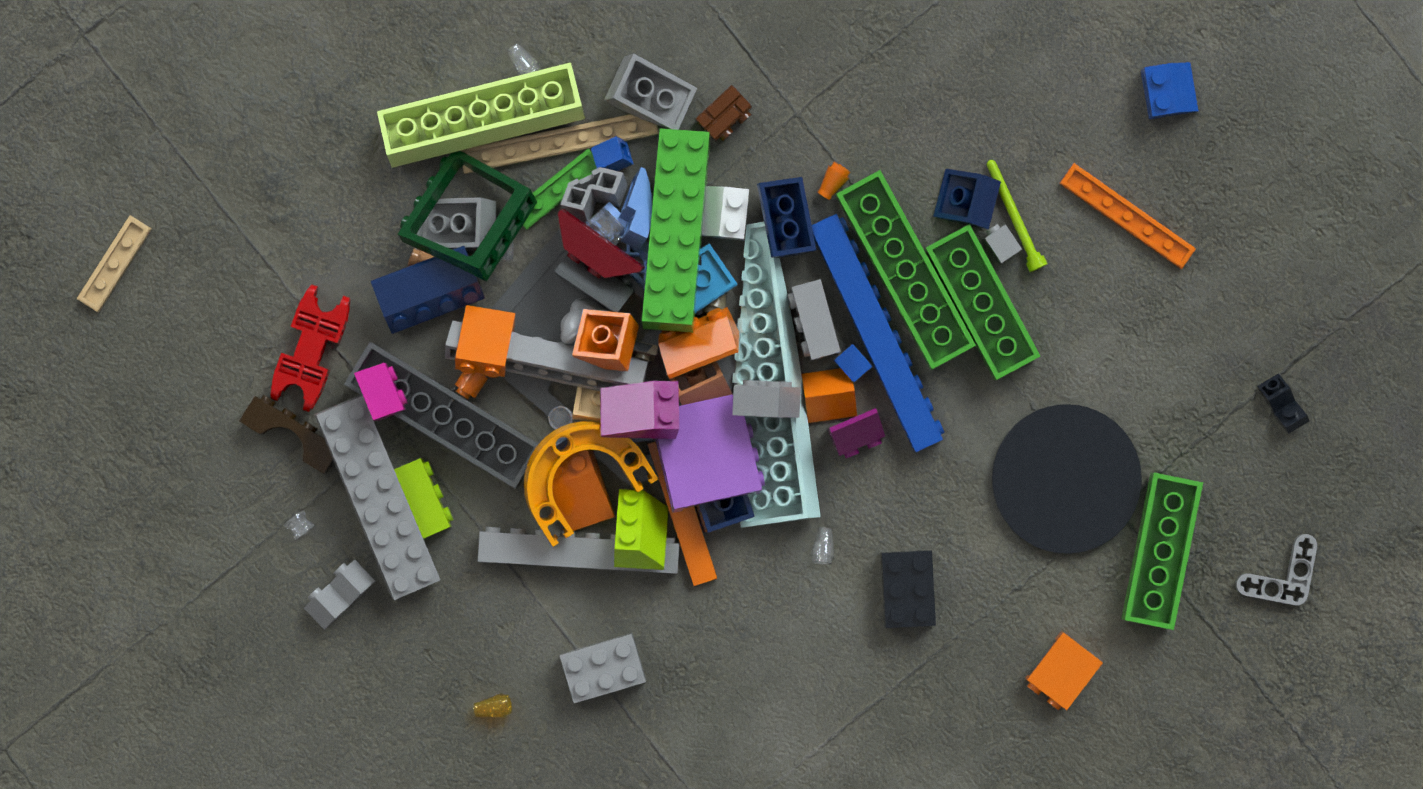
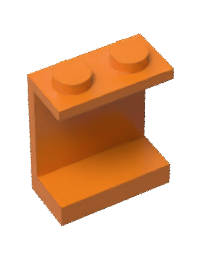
[455,305,515,378]
[1025,631,1103,710]

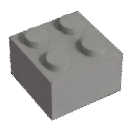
[733,380,801,418]

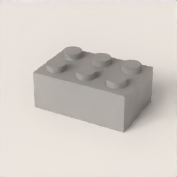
[787,279,841,361]
[560,633,646,703]

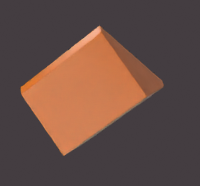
[801,368,857,423]

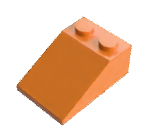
[552,450,616,531]

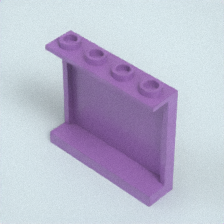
[655,394,765,513]

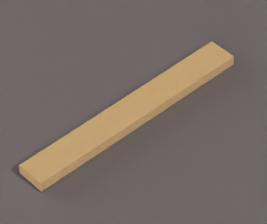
[460,114,659,174]

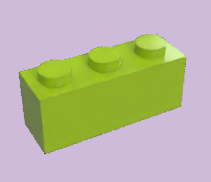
[394,458,454,539]

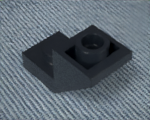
[1257,373,1309,434]

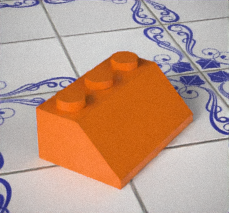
[658,307,739,379]

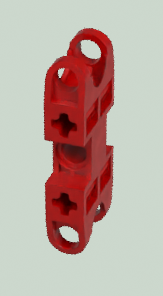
[271,284,351,412]

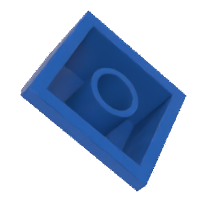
[1141,62,1198,119]

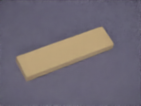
[77,215,152,312]

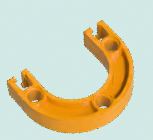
[524,421,658,547]

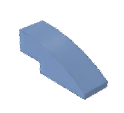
[619,167,652,250]

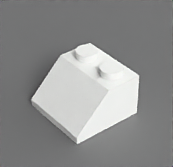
[702,186,749,241]

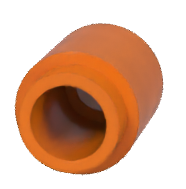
[454,372,488,399]

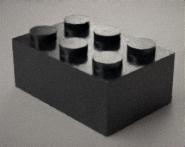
[881,550,936,628]

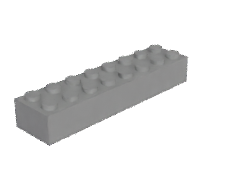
[314,395,440,600]

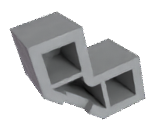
[560,167,628,224]
[304,560,375,630]

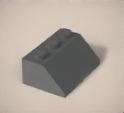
[554,255,635,313]

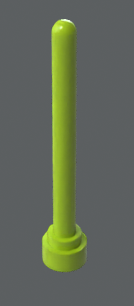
[987,160,1048,272]

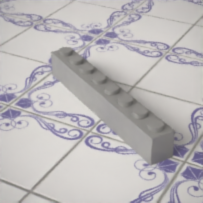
[445,321,648,391]
[478,527,679,574]

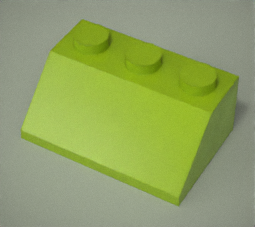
[614,489,668,570]

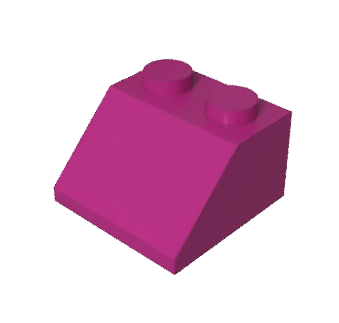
[354,363,408,421]

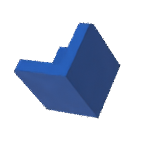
[591,136,633,171]
[834,344,872,382]

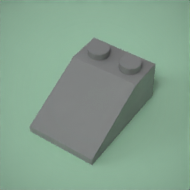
[604,54,697,130]
[415,198,496,251]

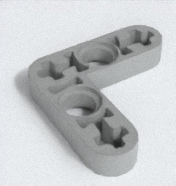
[1235,534,1317,605]

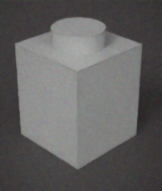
[983,224,1022,264]

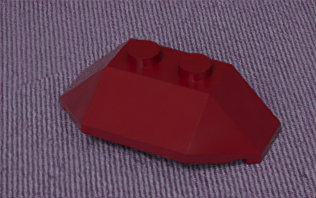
[558,209,645,278]

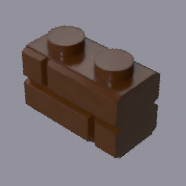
[695,85,752,142]

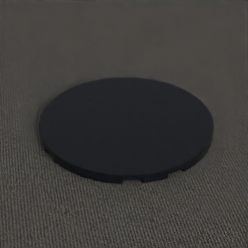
[992,404,1142,554]

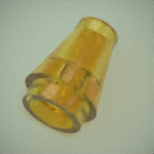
[474,693,512,718]

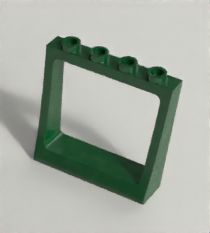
[398,151,537,282]

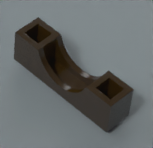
[239,394,334,474]

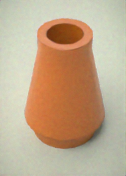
[818,161,850,200]

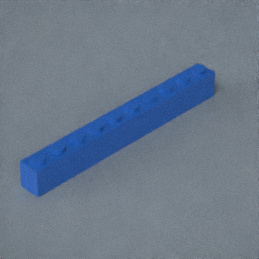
[812,214,945,452]

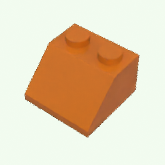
[572,309,639,372]

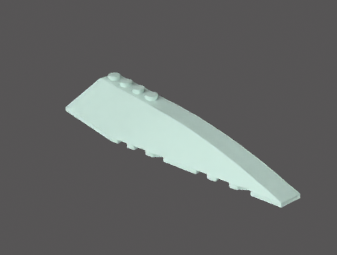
[732,221,821,528]

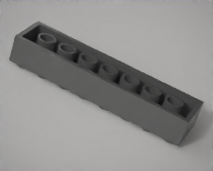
[344,342,538,489]

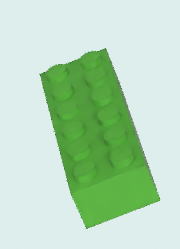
[924,224,1041,381]
[1121,473,1203,630]

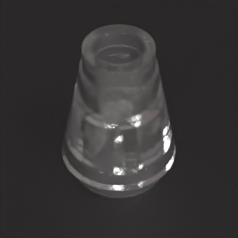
[507,44,541,75]
[810,527,835,565]

